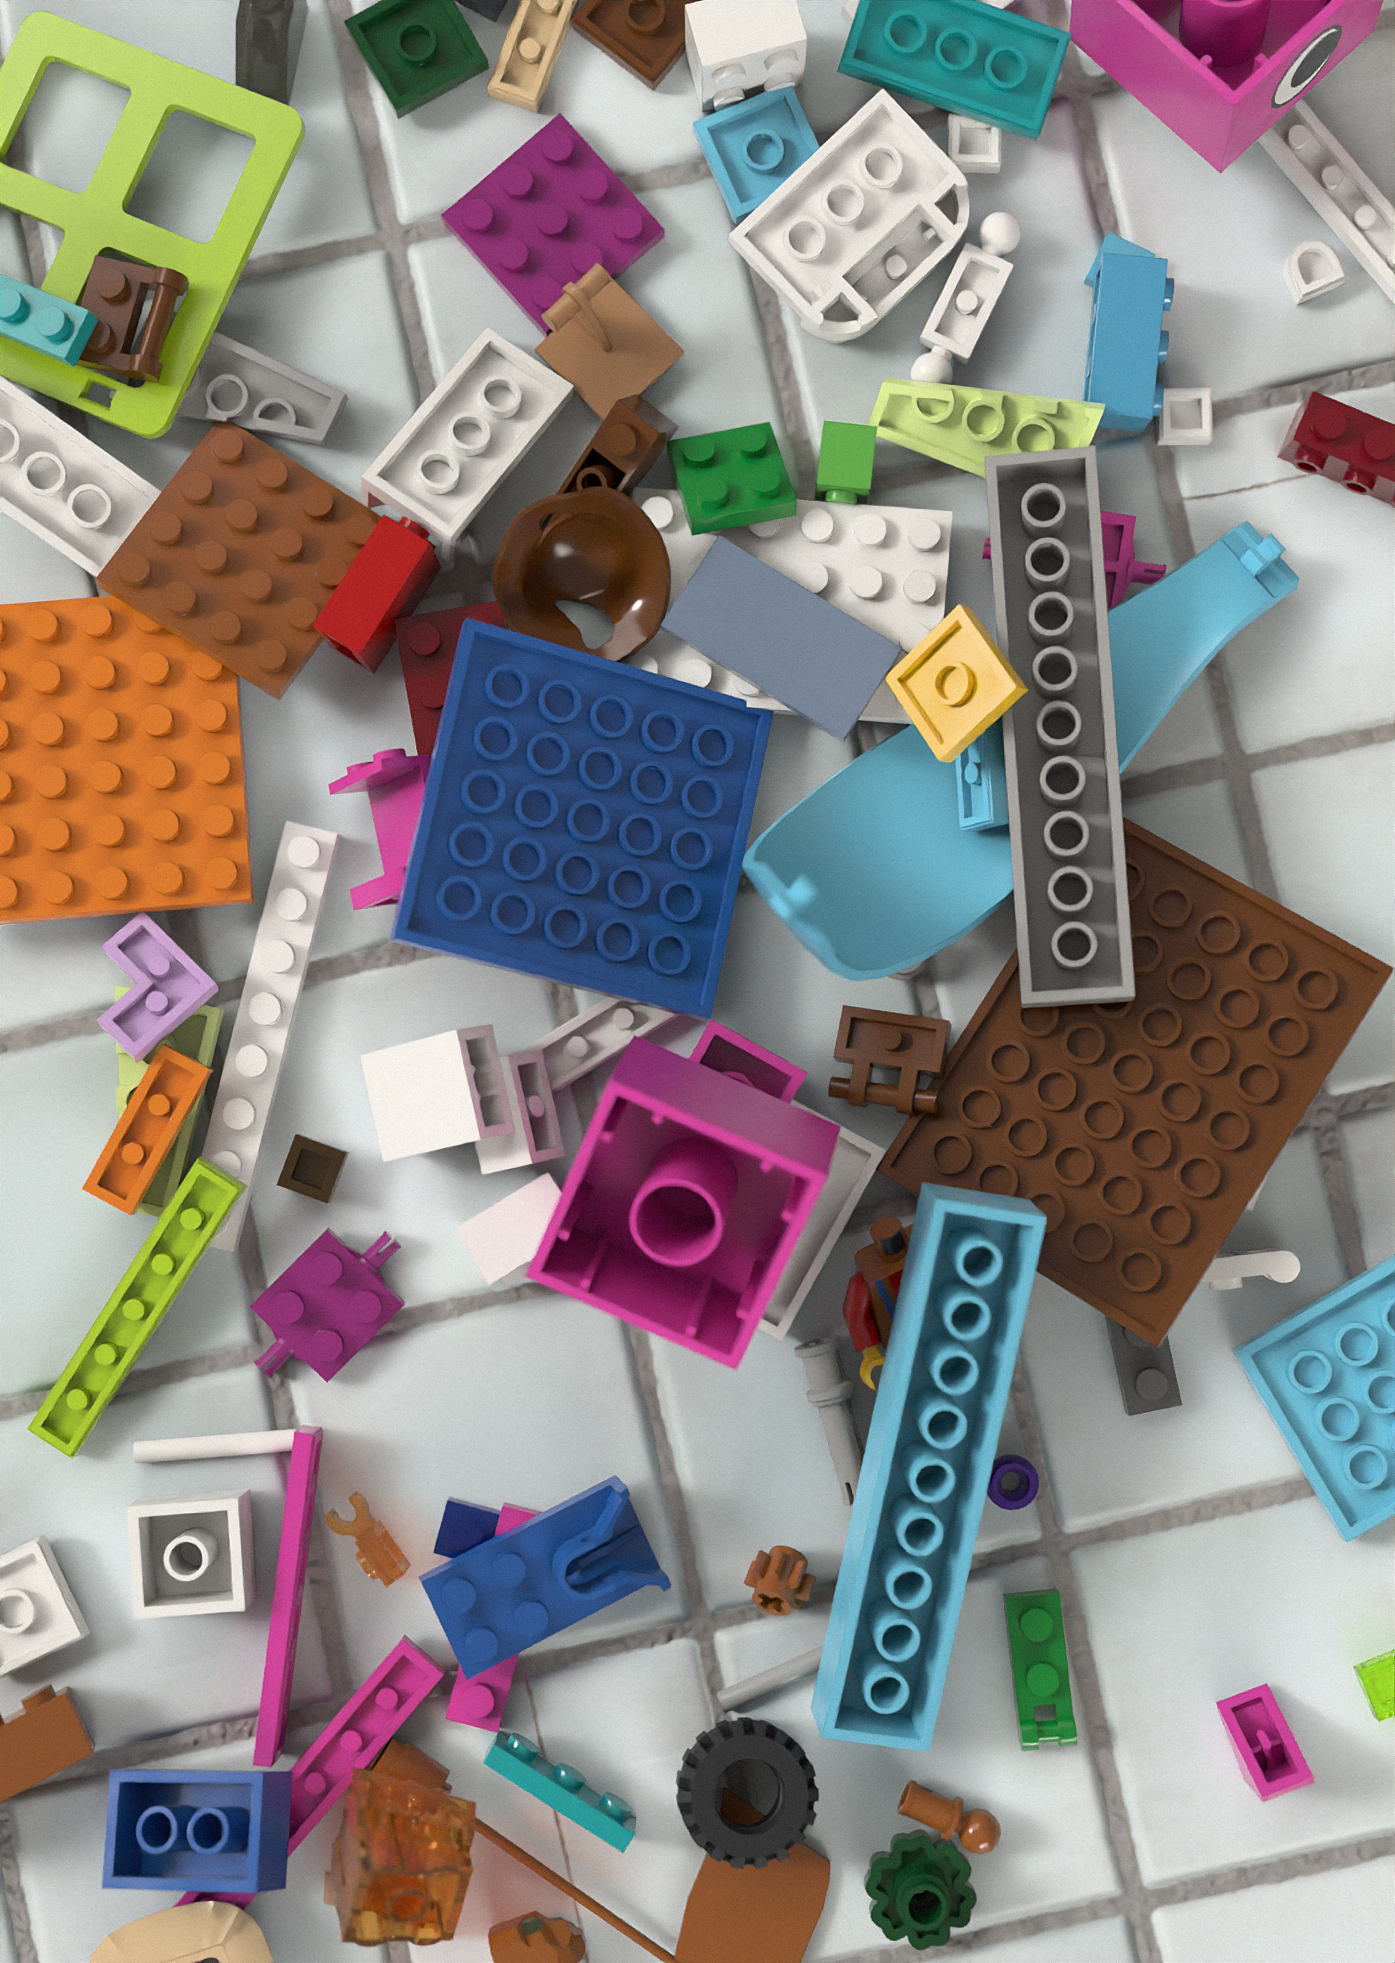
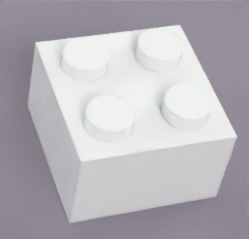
[685,0,807,112]
[127,1488,257,1619]

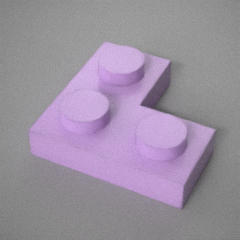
[96,911,219,1063]

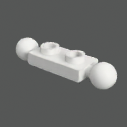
[911,212,1021,385]

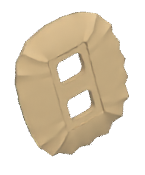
[90,1901,273,1963]

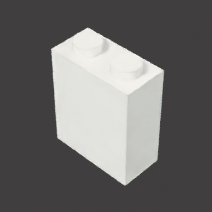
[360,1024,516,1162]

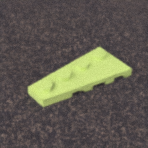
[867,377,1106,478]
[115,985,224,1218]

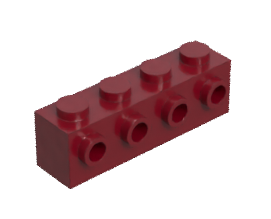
[1277,391,1395,509]

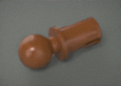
[897,1779,1001,1855]

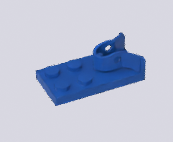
[419,1475,671,1680]

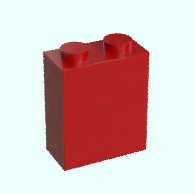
[313,514,442,674]

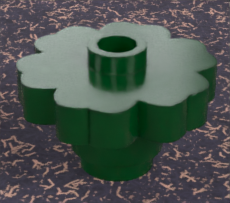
[864,1829,977,1950]

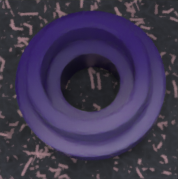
[986,1454,1039,1510]

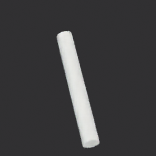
[133,1429,297,1463]

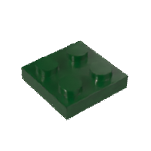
[344,0,489,119]

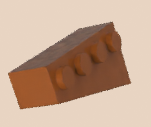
[0,1684,95,1803]

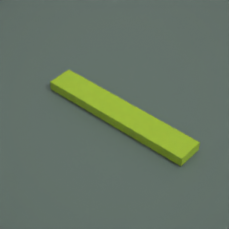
[27,1156,248,1459]

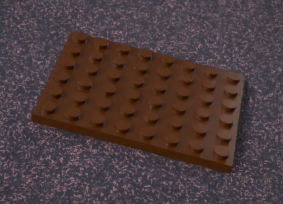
[876,816,1394,1349]

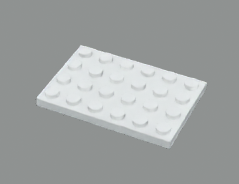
[621,487,953,725]

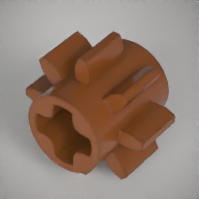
[744,1545,817,1616]

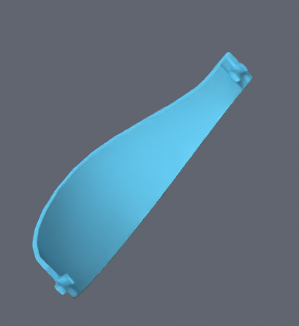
[742,521,1299,981]

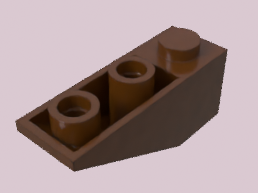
[539,394,679,532]

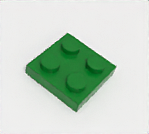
[667,422,797,536]

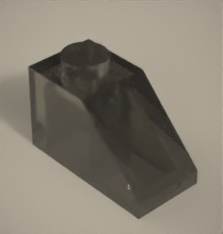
[235,0,309,106]

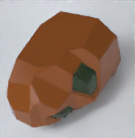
[488,1911,587,1963]

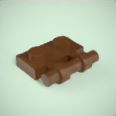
[828,1005,952,1115]

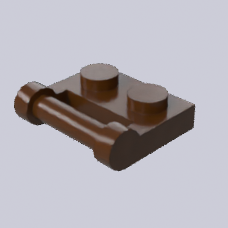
[76,255,188,382]

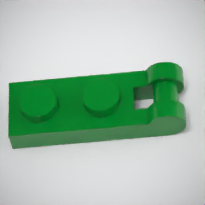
[1003,1588,1077,1751]

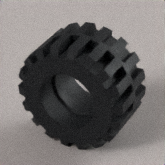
[676,1717,819,1869]

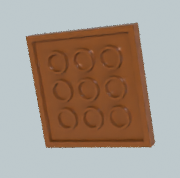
[96,421,382,701]

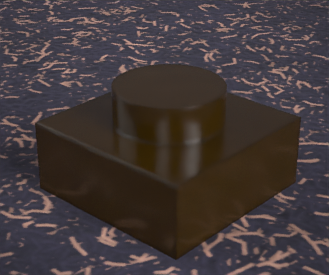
[277,1134,349,1204]

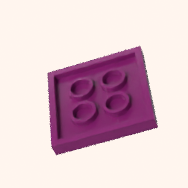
[441,113,665,338]

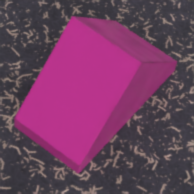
[1216,1683,1315,1802]

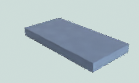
[661,535,902,743]

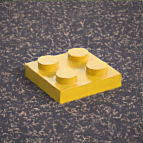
[884,604,1028,763]

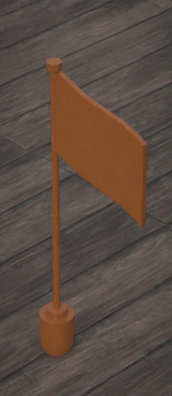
[367,1738,831,1963]

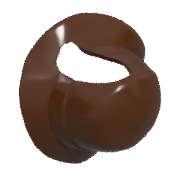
[492,487,671,663]

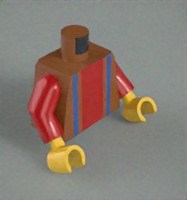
[842,1216,913,1390]

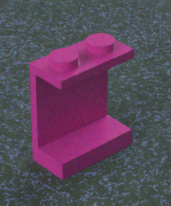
[328,748,430,910]

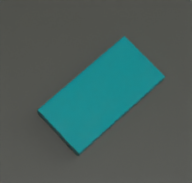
[837,0,1072,141]

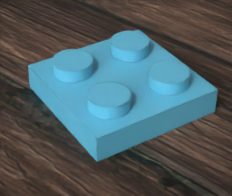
[693,86,820,225]

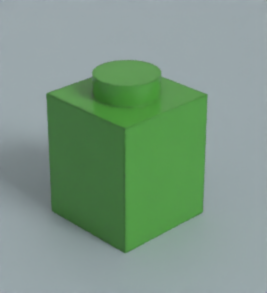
[814,421,877,504]

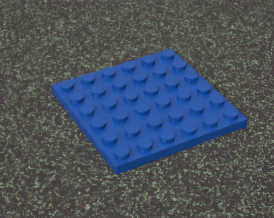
[389,618,774,1021]

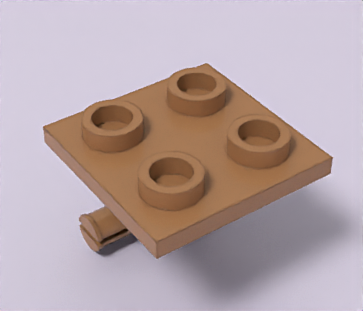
[535,263,684,421]

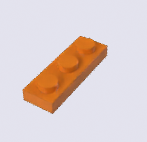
[82,1044,213,1215]

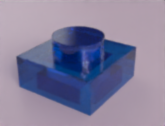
[433,1497,501,1559]

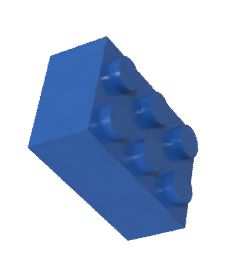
[102,1769,292,1893]

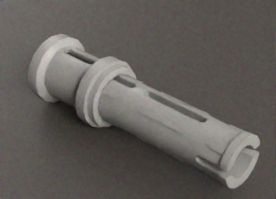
[794,1335,865,1506]

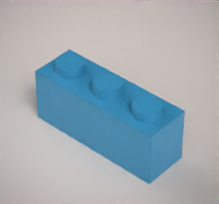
[1082,253,1174,432]

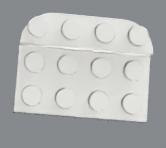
[728,88,970,344]

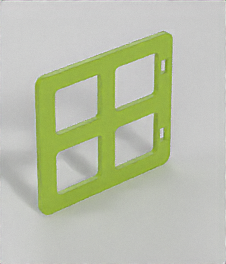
[0,11,305,439]

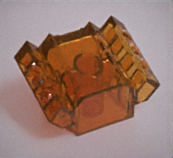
[323,1767,476,1947]

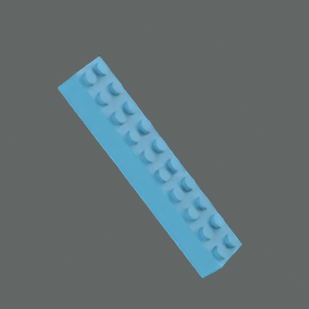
[811,1182,1047,1752]

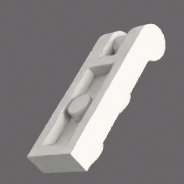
[1200,1247,1301,1290]

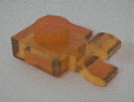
[325,1492,411,1588]

